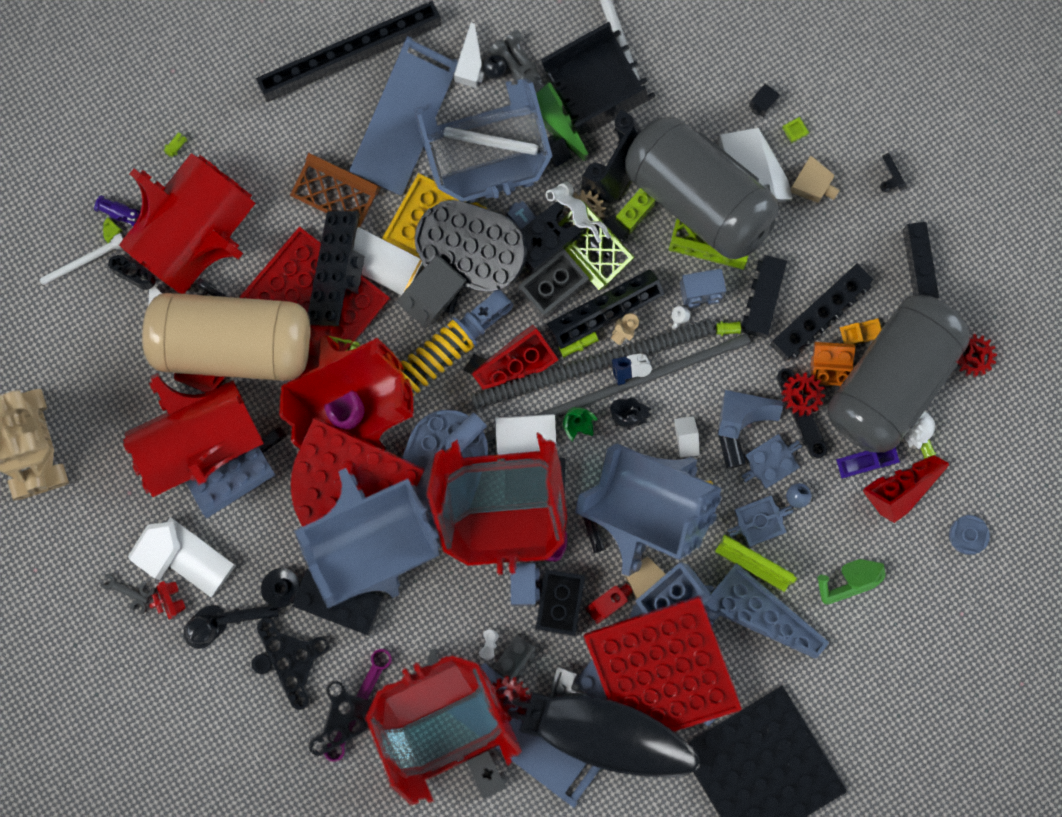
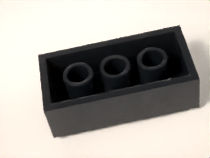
[292,568,384,636]

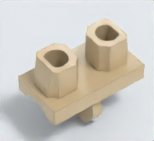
[611,313,639,345]

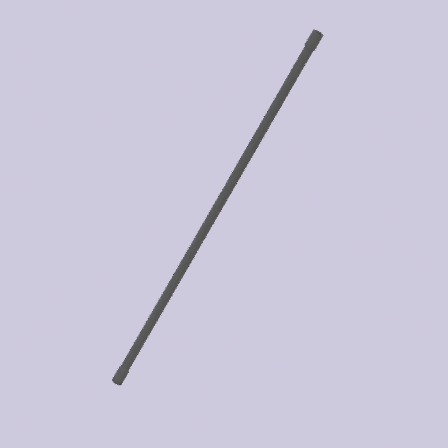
[485,333,751,443]

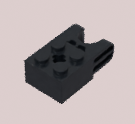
[521,201,585,274]

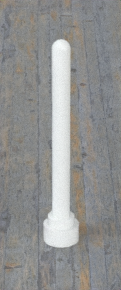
[40,233,124,285]

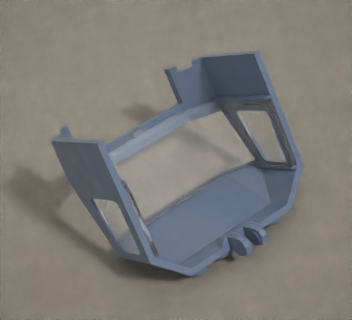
[414,78,552,203]

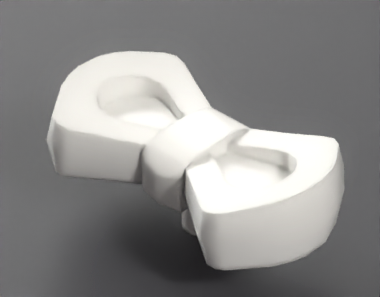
[479,629,499,660]

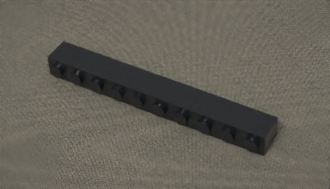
[256,0,441,102]

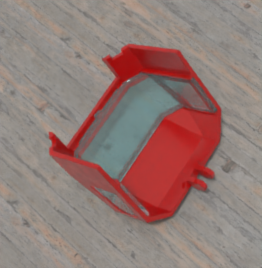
[427,432,567,575]
[366,655,522,805]

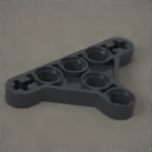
[257,618,329,710]
[308,680,373,756]

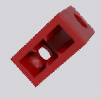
[585,583,633,625]

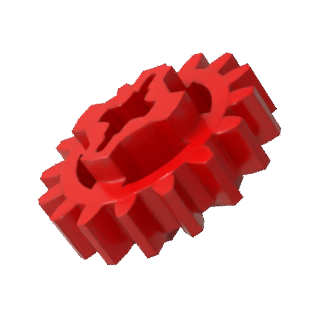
[957,334,997,377]
[781,373,825,416]
[486,676,530,721]

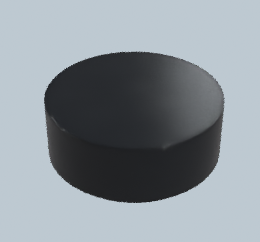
[251,654,272,674]

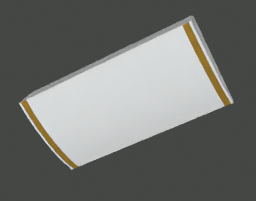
[353,227,423,296]

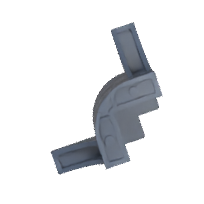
[575,444,721,577]
[295,468,441,608]

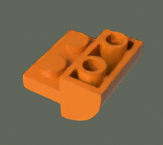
[810,342,855,386]

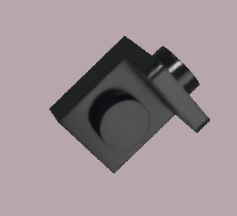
[541,135,572,167]

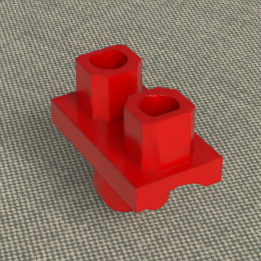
[149,581,186,620]

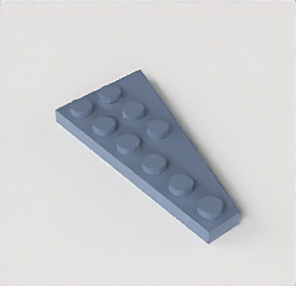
[704,563,829,659]

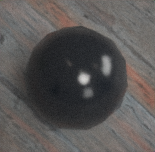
[482,55,507,79]

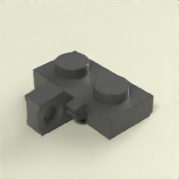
[549,666,588,697]

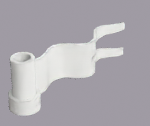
[546,182,611,243]

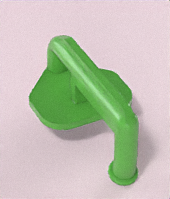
[817,559,885,605]

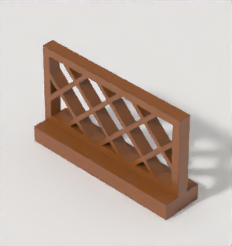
[290,153,381,228]

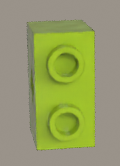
[616,188,656,234]

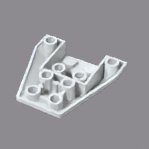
[719,128,792,202]

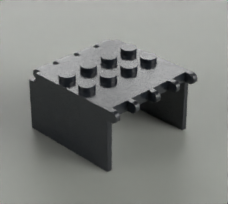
[540,22,656,136]

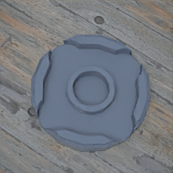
[949,515,990,555]

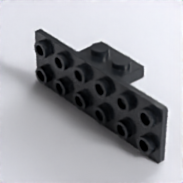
[308,211,365,327]

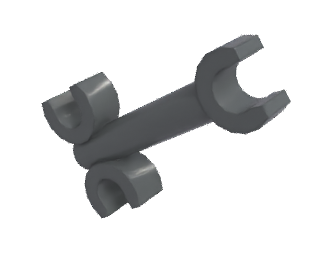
[100,574,156,614]

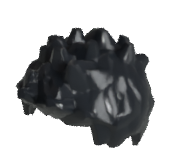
[610,397,651,430]

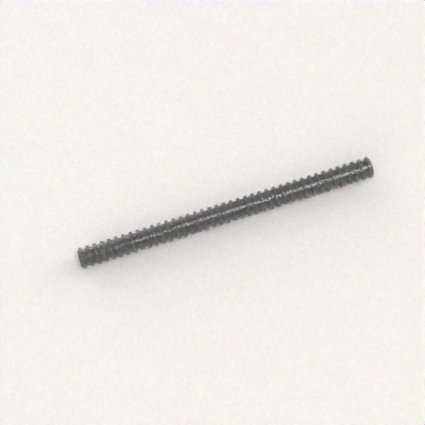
[471,318,714,409]

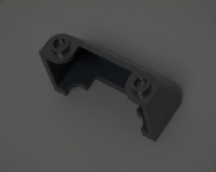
[581,110,642,204]

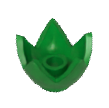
[563,407,598,442]

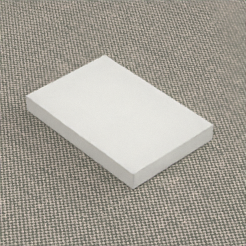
[495,414,556,455]

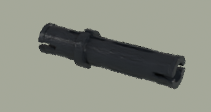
[217,605,279,626]

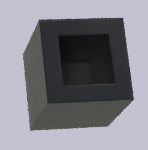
[749,83,780,118]

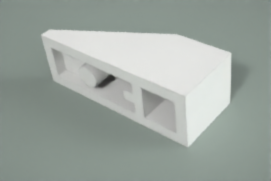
[454,23,484,88]

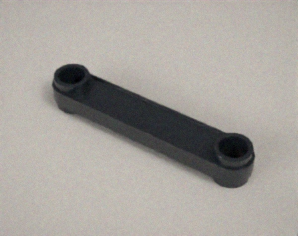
[776,368,827,459]

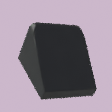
[463,354,487,376]

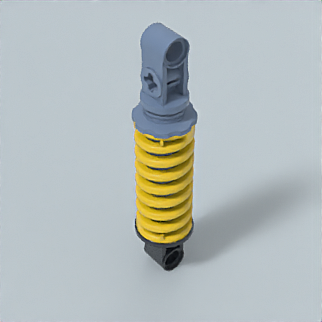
[401,290,514,396]

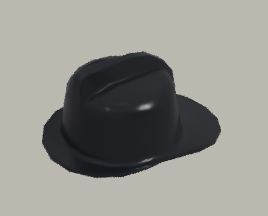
[183,605,227,649]

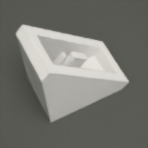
[674,416,700,458]

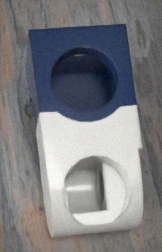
[612,353,652,386]

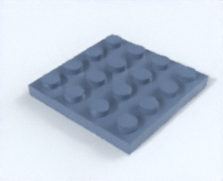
[186,446,275,519]

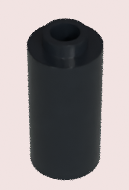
[717,429,746,469]

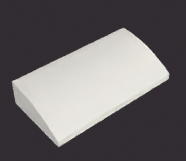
[167,517,236,598]

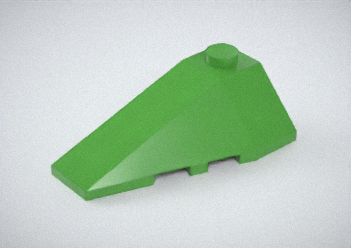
[531,83,588,161]

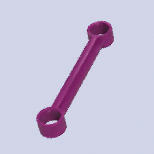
[324,649,392,762]

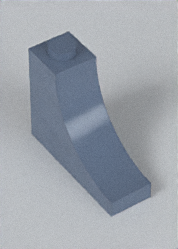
[718,390,784,439]

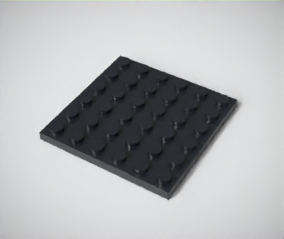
[688,685,848,817]

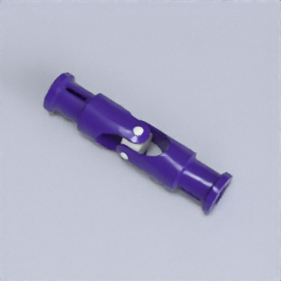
[94,195,141,226]

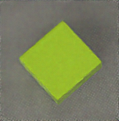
[782,117,809,143]

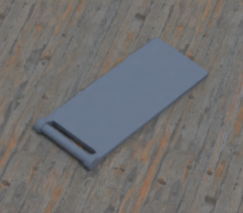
[349,36,458,196]
[448,663,601,808]

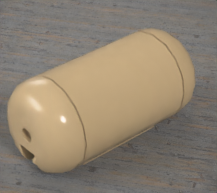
[142,293,311,381]

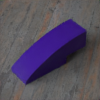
[836,448,900,479]

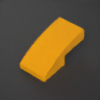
[839,318,881,345]

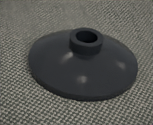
[261,568,300,608]

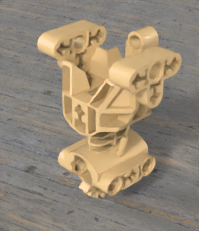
[0,389,69,501]

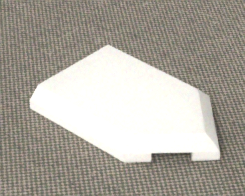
[128,520,180,580]

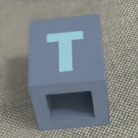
[507,201,536,230]

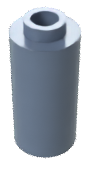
[445,412,487,452]

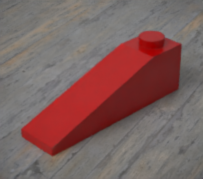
[471,325,559,390]
[863,455,949,523]

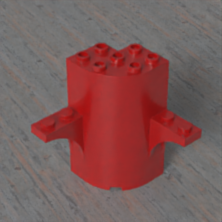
[119,153,256,294]
[279,334,413,450]
[123,373,264,497]

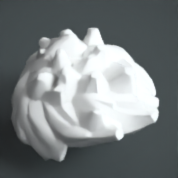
[904,411,935,449]

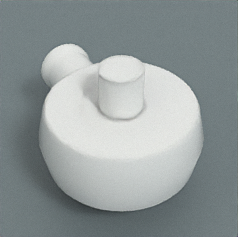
[672,306,690,330]

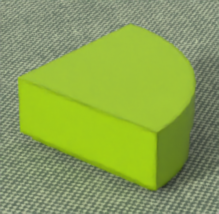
[103,217,123,243]

